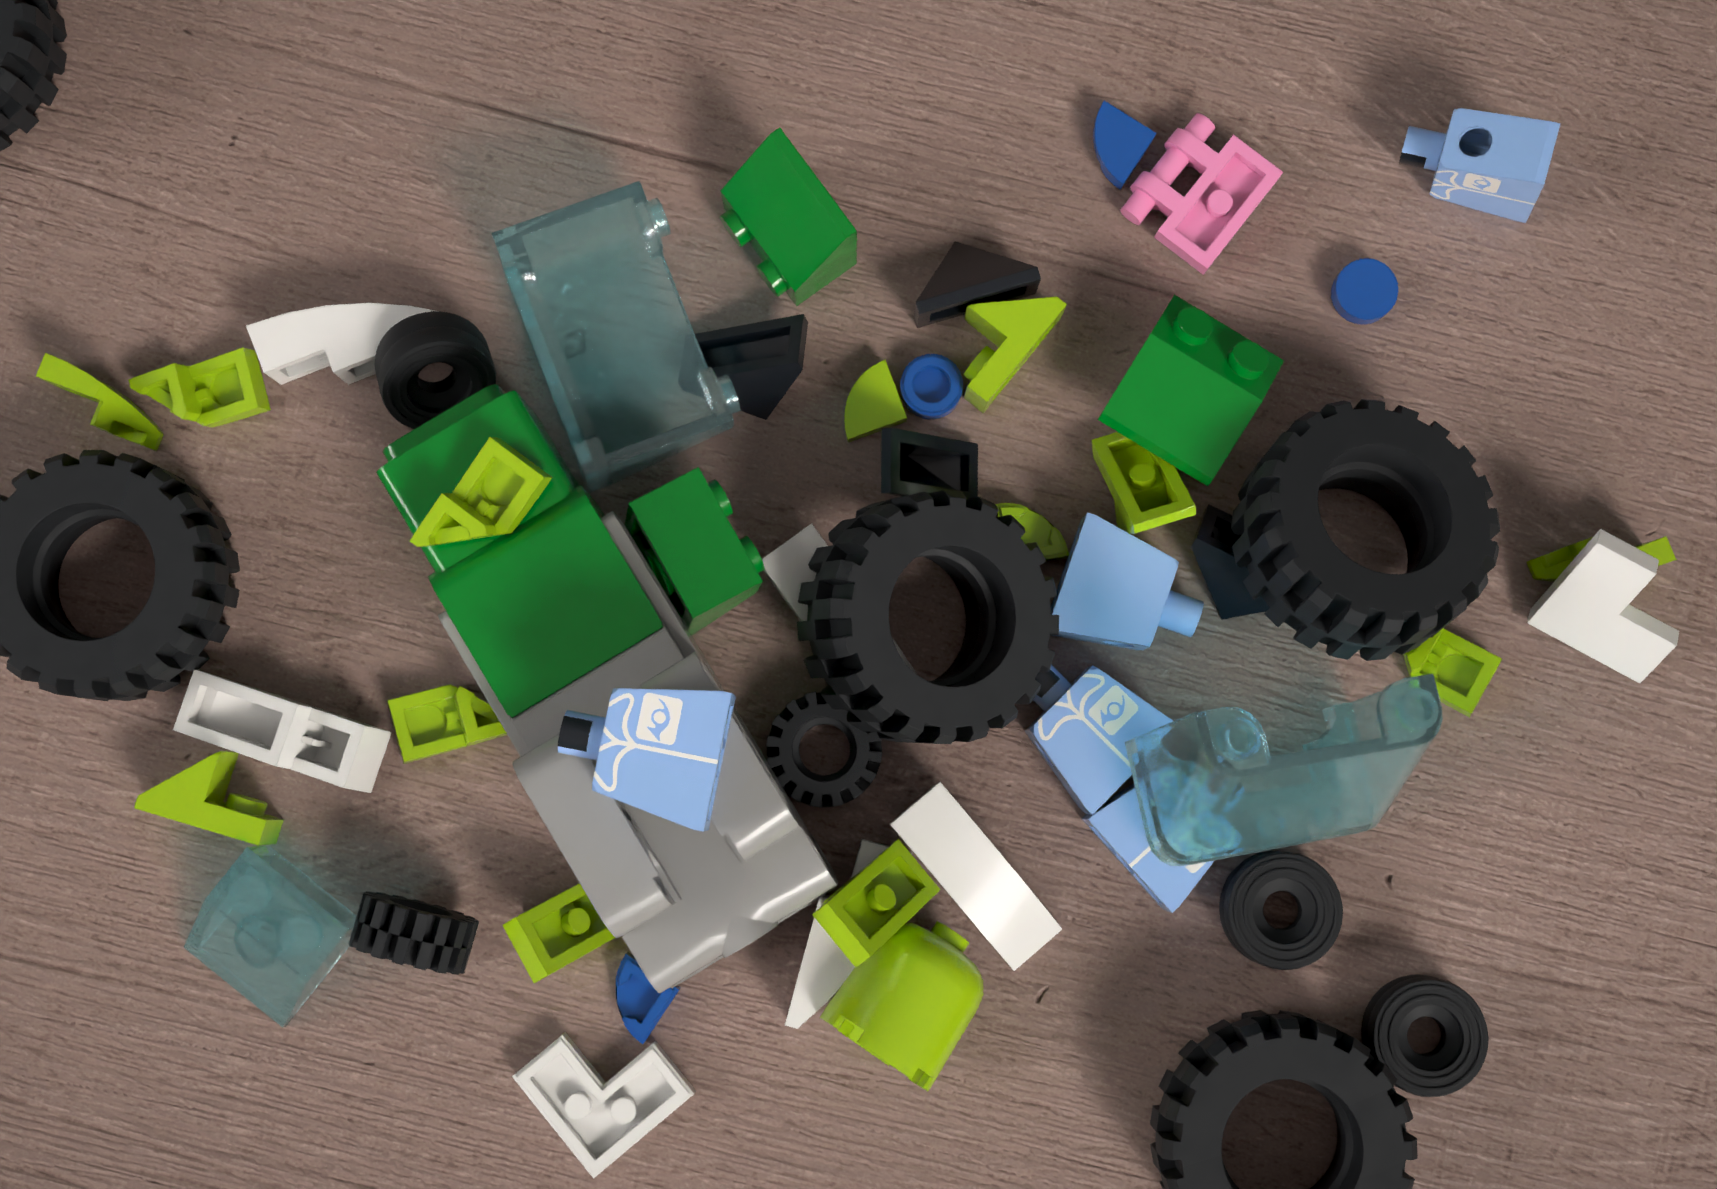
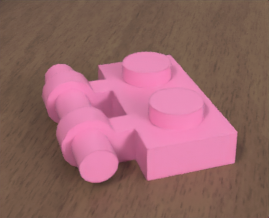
[1120,113,1283,275]

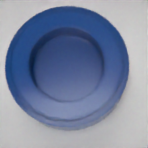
[1331,258,1399,325]
[900,354,963,420]

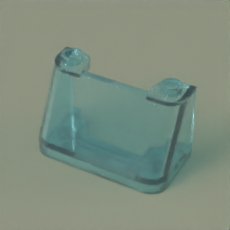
[491,181,741,493]
[1125,674,1443,866]

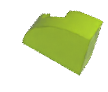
[844,360,907,443]
[996,503,1069,561]

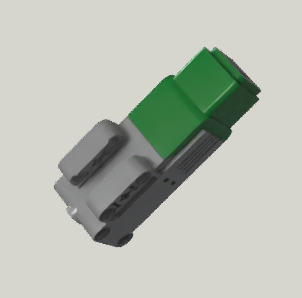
[376,384,838,993]

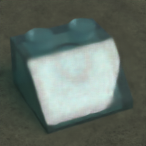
[184,845,356,1028]

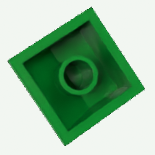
[719,127,857,307]
[1098,294,1284,486]
[624,467,765,635]

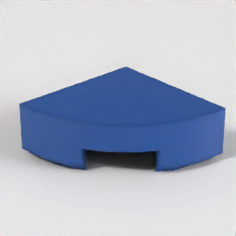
[1093,100,1156,190]
[616,952,681,1044]

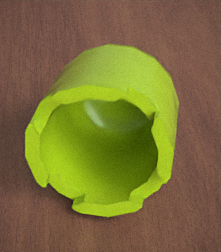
[819,921,983,1092]

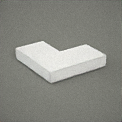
[1527,529,1679,683]
[512,1032,696,1179]

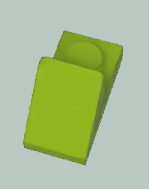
[964,297,1067,413]
[1091,432,1196,534]
[134,751,284,846]
[812,839,941,967]
[502,883,615,983]

